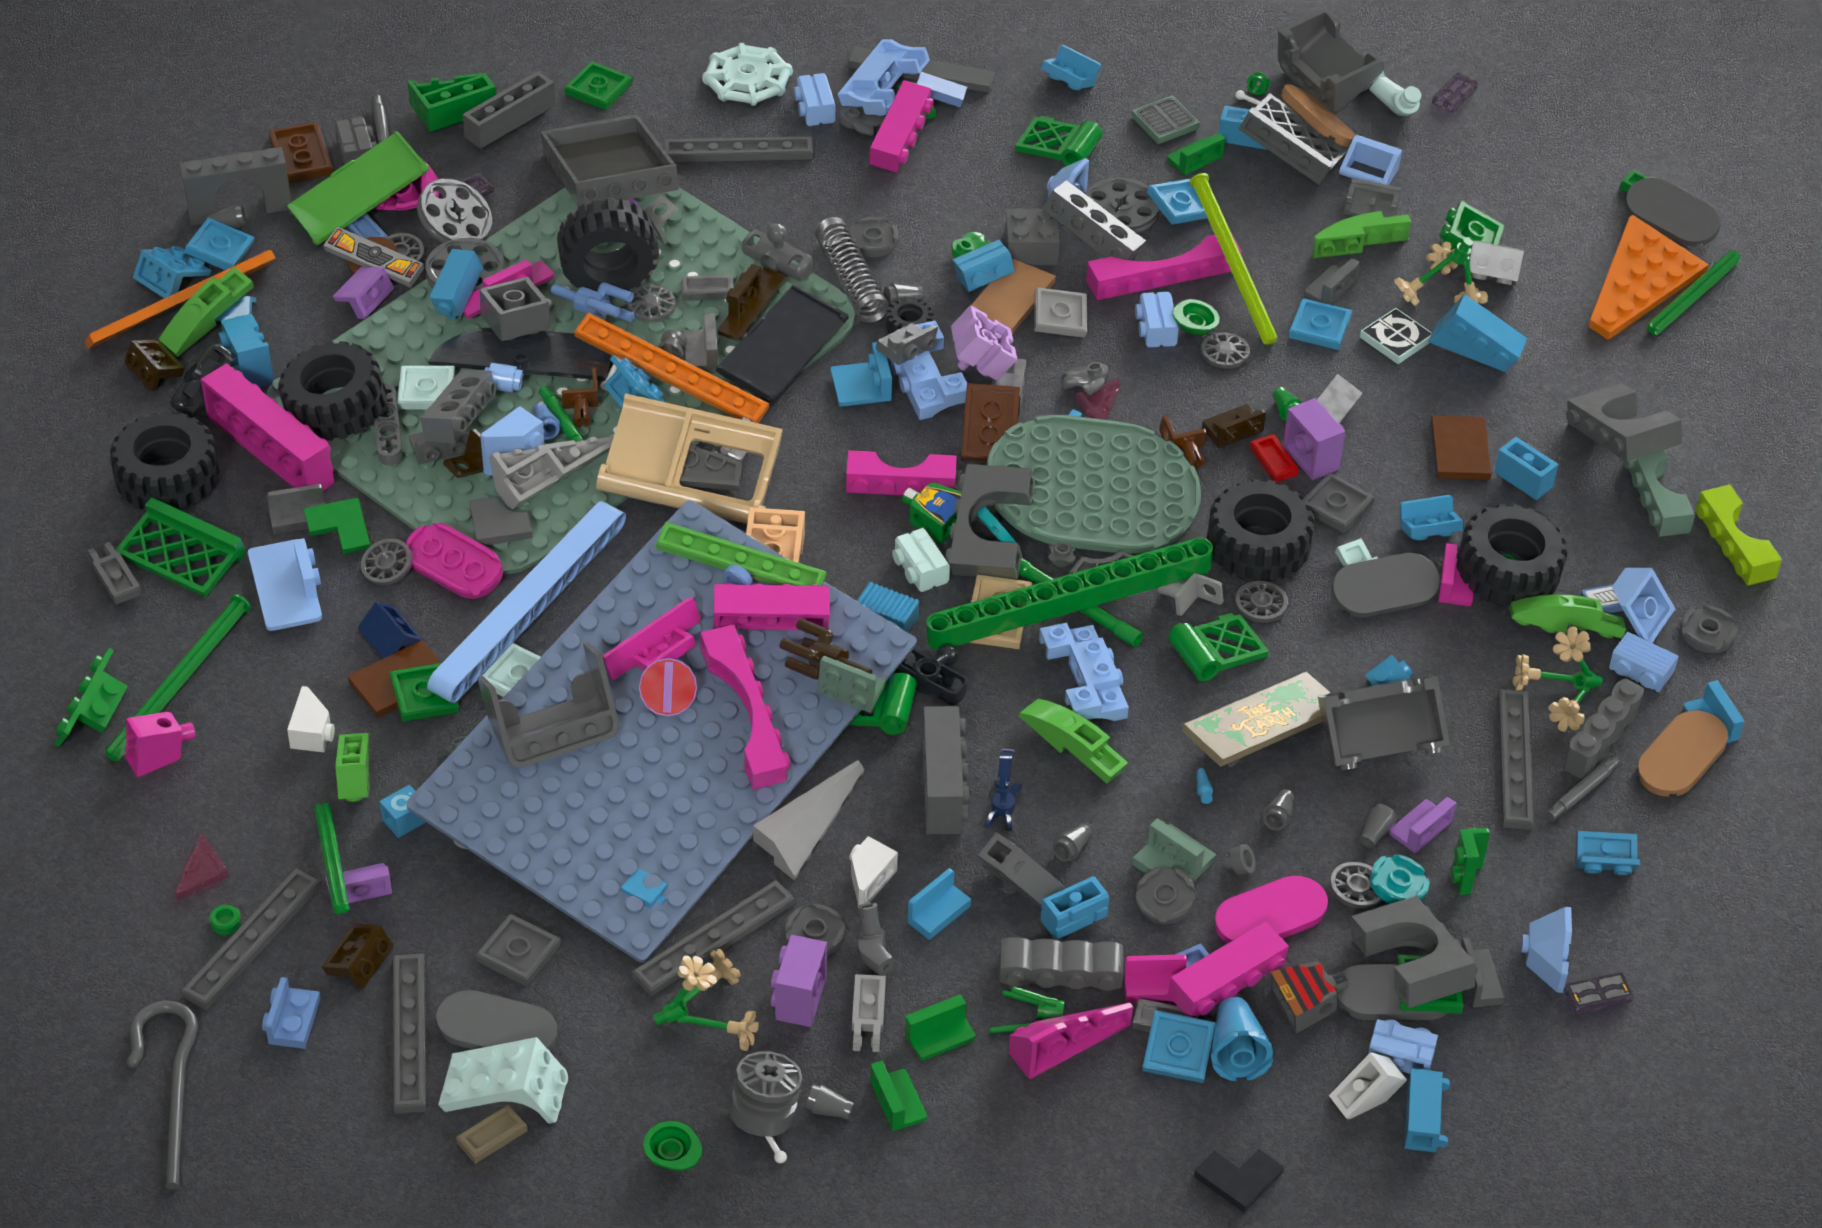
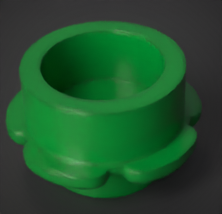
[1247,72,1270,95]

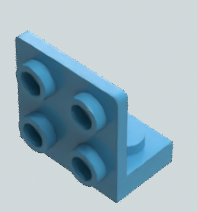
[133,246,212,298]
[831,342,892,406]

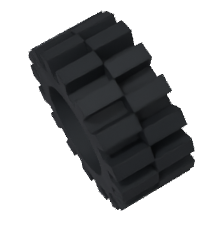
[886,297,933,334]

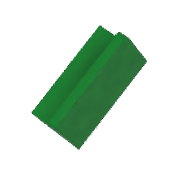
[1167,133,1225,175]
[905,994,976,1061]
[870,1061,927,1131]

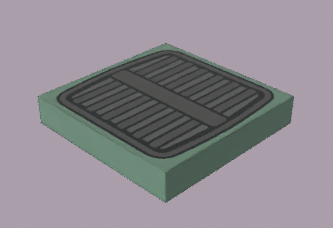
[1131,95,1200,144]

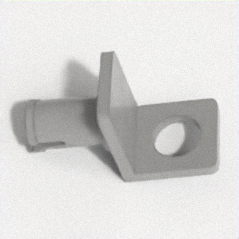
[644,195,677,245]
[1158,573,1224,616]

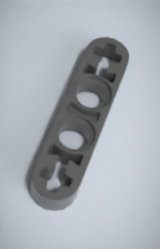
[374,384,403,466]

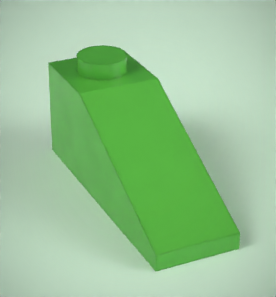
[335,733,369,802]

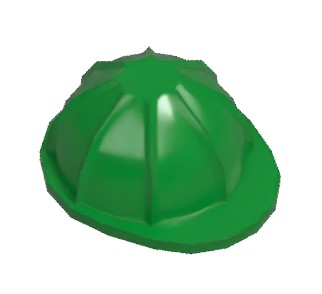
[1172,299,1219,337]
[643,1121,702,1171]

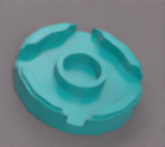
[977,506,1016,543]
[1369,854,1430,904]

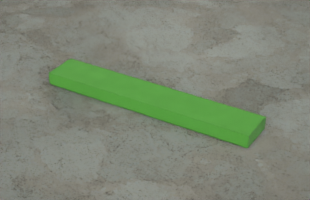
[656,522,826,586]

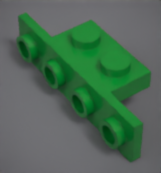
[54,648,128,747]

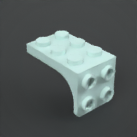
[438,1037,568,1123]

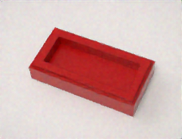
[1250,434,1299,482]

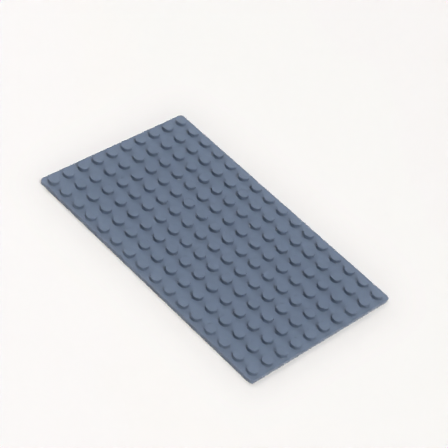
[406,500,917,963]

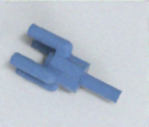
[551,282,635,328]

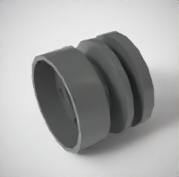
[729,1051,803,1136]

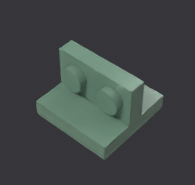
[1132,818,1216,882]

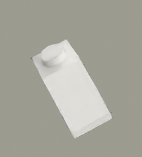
[287,686,335,753]
[849,836,898,906]
[1329,1052,1407,1119]

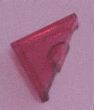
[1076,378,1120,420]
[175,834,229,900]

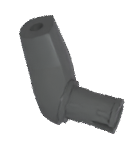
[857,903,894,976]

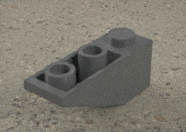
[978,832,1067,907]

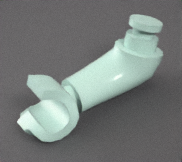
[1363,71,1421,117]

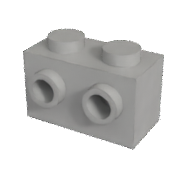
[1470,240,1524,285]

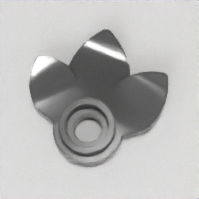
[840,106,885,136]
[1062,362,1109,395]

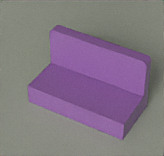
[333,267,394,319]
[1389,797,1457,853]
[326,863,392,903]

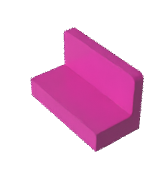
[1439,543,1473,606]
[1123,955,1187,1003]

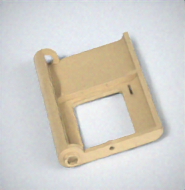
[596,393,782,524]

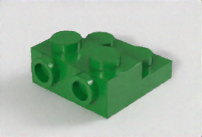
[1439,201,1504,250]

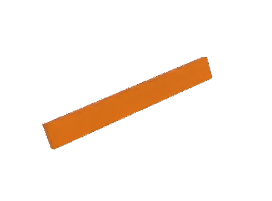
[84,250,276,349]
[574,312,769,423]

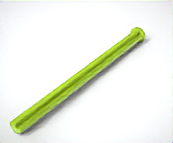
[1189,173,1277,345]

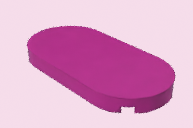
[406,523,503,599]
[1215,876,1328,944]

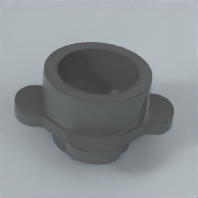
[1048,543,1076,567]

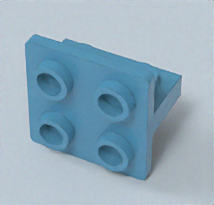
[603,355,665,408]

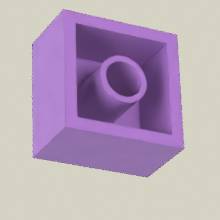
[1283,398,1345,480]
[771,935,827,1027]

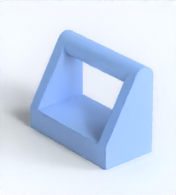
[1339,135,1402,185]

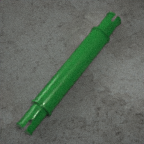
[538,386,583,442]

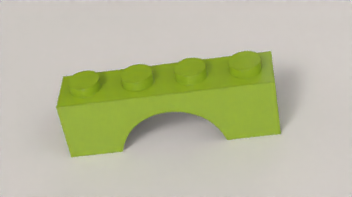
[1696,484,1782,586]

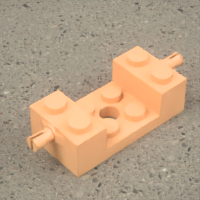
[746,507,805,563]

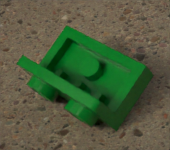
[1450,828,1490,895]

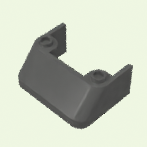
[477,642,619,767]

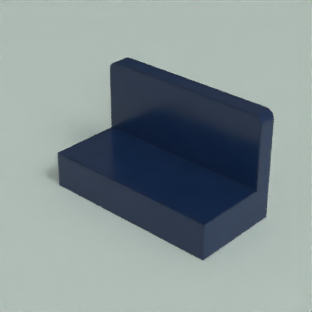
[358,601,424,658]

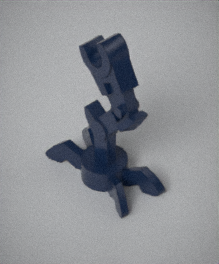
[984,748,1022,831]

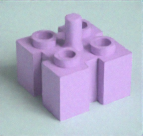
[951,305,1017,381]

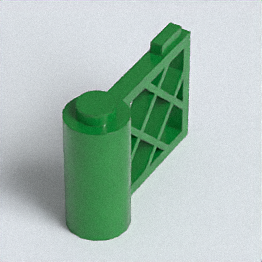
[1015,116,1103,166]
[1168,613,1269,682]
[849,673,917,735]

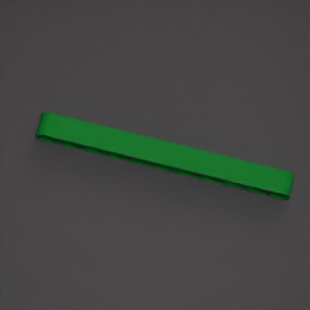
[926,538,1213,650]

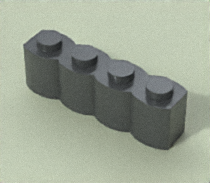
[1564,679,1644,779]
[1000,937,1123,991]

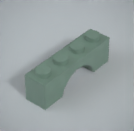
[1623,450,1695,537]

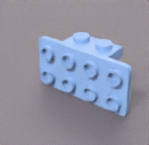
[248,538,322,631]

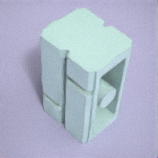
[892,528,950,592]

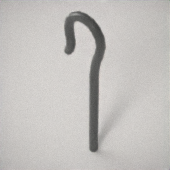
[127,1000,198,1190]

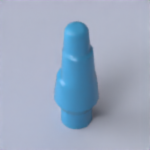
[1196,768,1213,804]

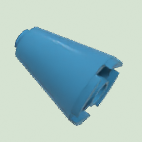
[1211,997,1273,1081]

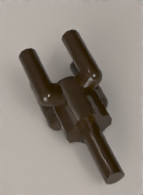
[779,618,872,680]

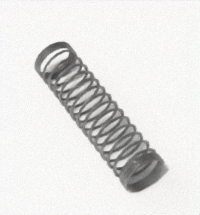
[815,217,889,323]

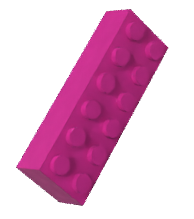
[201,363,334,491]

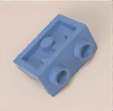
[262,977,321,1049]

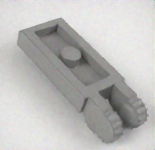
[852,974,886,1052]

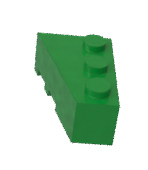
[407,73,496,132]

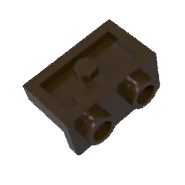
[125,339,185,391]
[1202,404,1266,448]
[321,923,393,989]

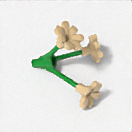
[1394,238,1488,306]
[1513,627,1603,732]
[653,949,759,1051]

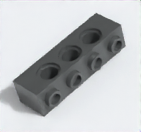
[1042,180,1146,261]
[421,369,496,444]

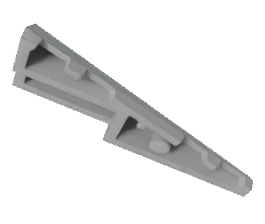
[490,434,614,511]
[753,760,864,880]

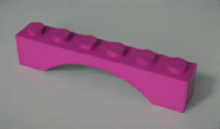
[1086,233,1242,300]
[700,624,791,790]

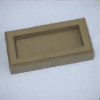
[456,1104,527,1164]

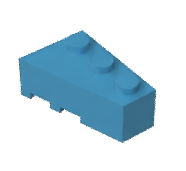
[1428,294,1528,372]
[218,314,274,387]

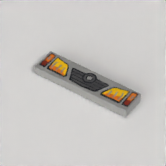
[323,227,425,287]

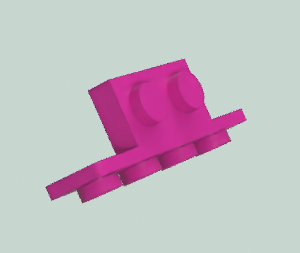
[462,259,554,319]
[602,597,701,680]

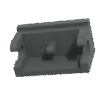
[1344,178,1401,217]

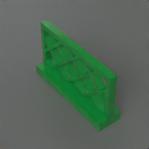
[115,497,246,598]

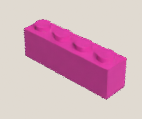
[869,80,934,173]
[713,583,830,630]
[1167,921,1289,1018]

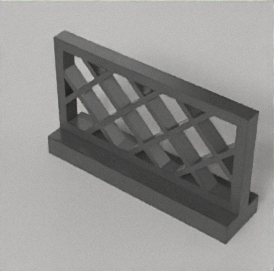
[1239,94,1349,185]

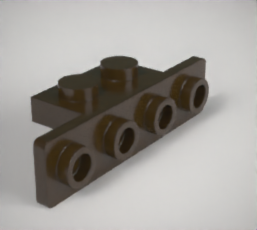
[717,264,786,342]

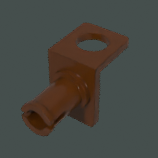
[561,367,599,427]
[1159,415,1207,469]

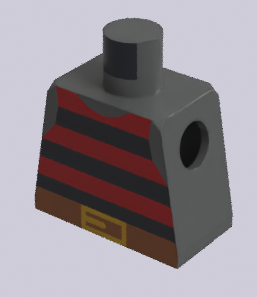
[1271,961,1349,1033]

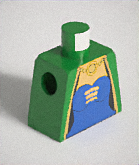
[902,482,962,545]

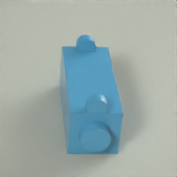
[429,249,484,320]
[1404,1068,1450,1152]

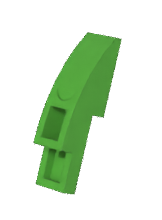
[1312,211,1411,258]
[159,267,254,357]
[1509,594,1626,638]
[1019,699,1128,784]

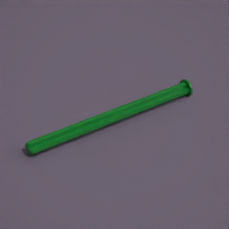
[105,594,251,762]

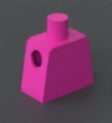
[125,712,196,777]

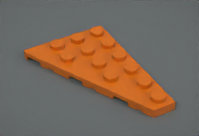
[1589,215,1709,340]

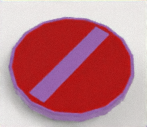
[639,658,697,716]

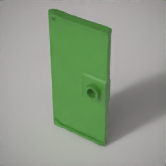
[287,131,430,246]

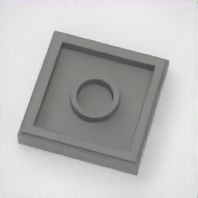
[1034,287,1087,338]

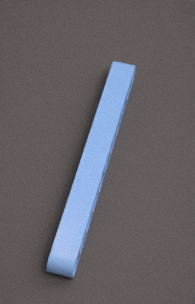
[427,501,626,703]

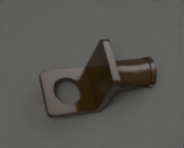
[443,428,483,478]

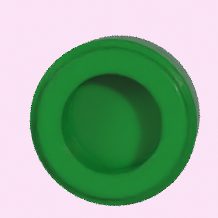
[209,905,241,935]

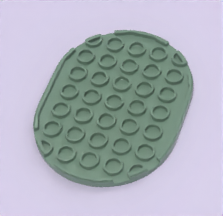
[986,415,1201,554]

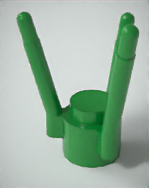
[989,987,1064,1033]

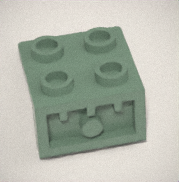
[817,656,885,713]

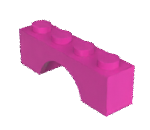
[846,450,956,495]

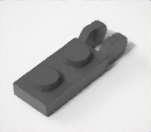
[87,542,142,605]

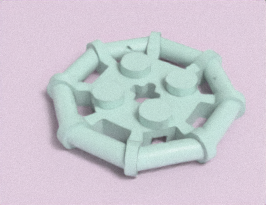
[702,43,793,106]

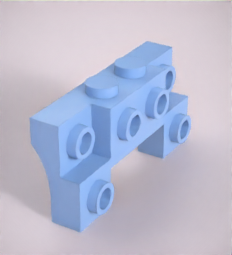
[838,39,930,116]
[890,321,967,420]
[1039,623,1129,721]

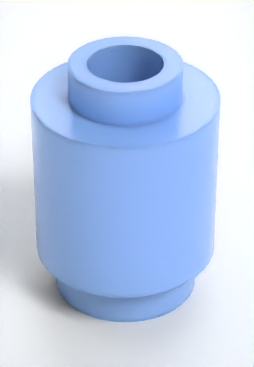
[485,363,523,393]

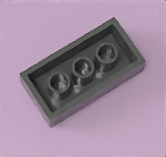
[923,706,969,834]

